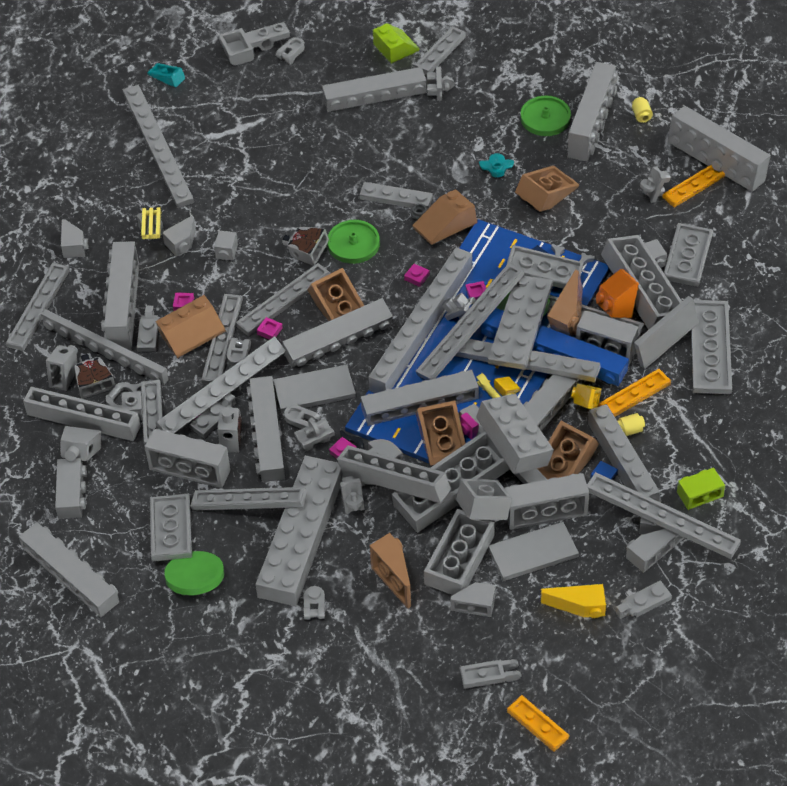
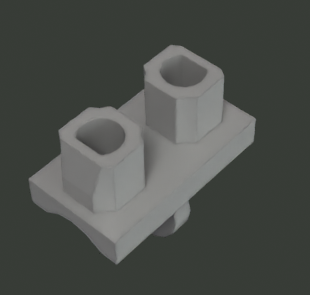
[427,67,454,101]
[640,166,671,203]
[442,293,476,320]
[294,418,335,451]
[340,476,365,514]

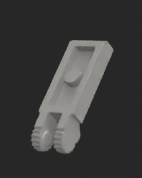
[460,659,521,689]

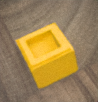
[494,377,521,396]

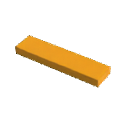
[662,165,725,208]
[598,369,671,417]

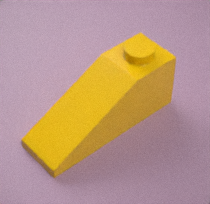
[571,384,602,409]
[541,584,606,618]

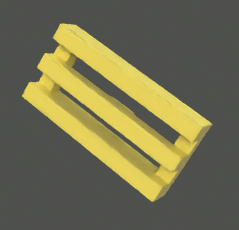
[141,207,161,239]

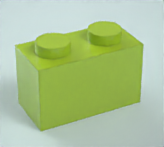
[677,468,725,510]

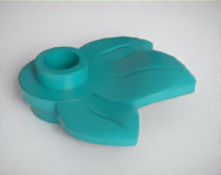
[479,153,514,177]

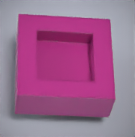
[404,264,430,287]
[466,281,486,300]
[173,293,194,311]
[257,317,283,340]
[460,412,479,440]
[329,437,357,458]

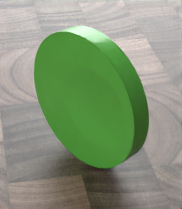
[521,96,571,136]
[327,220,380,264]
[164,551,224,595]

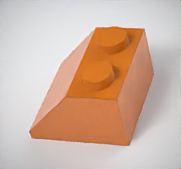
[596,269,639,318]

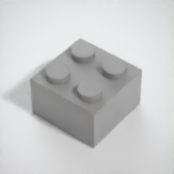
[456,479,512,521]

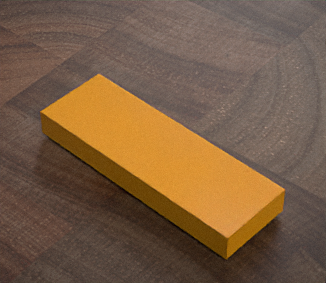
[507,695,569,752]

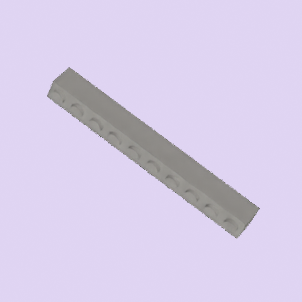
[368,247,472,393]

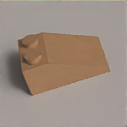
[515,165,579,212]
[413,189,477,245]
[307,268,364,321]
[547,269,583,337]
[415,401,465,466]
[537,421,599,480]
[370,533,411,609]

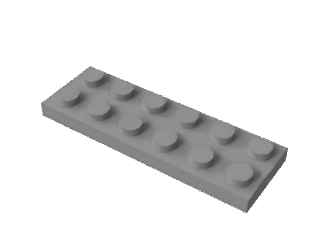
[488,276,553,370]
[691,300,732,394]

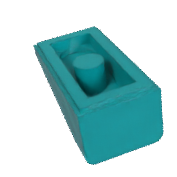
[147,63,185,87]

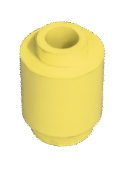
[632,97,653,123]
[617,413,645,436]

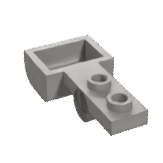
[219,22,290,65]

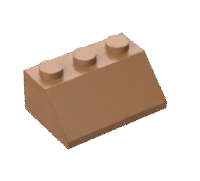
[155,295,226,358]

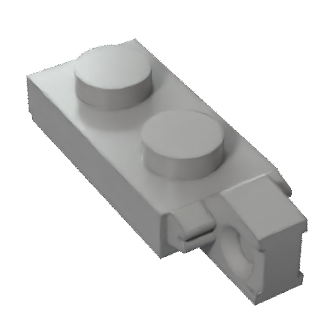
[137,306,158,352]
[189,393,236,438]
[616,580,672,619]

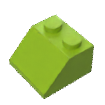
[373,23,419,63]

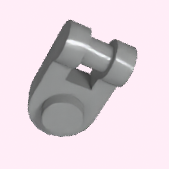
[276,38,305,64]
[227,338,251,366]
[284,405,321,429]
[304,586,325,620]

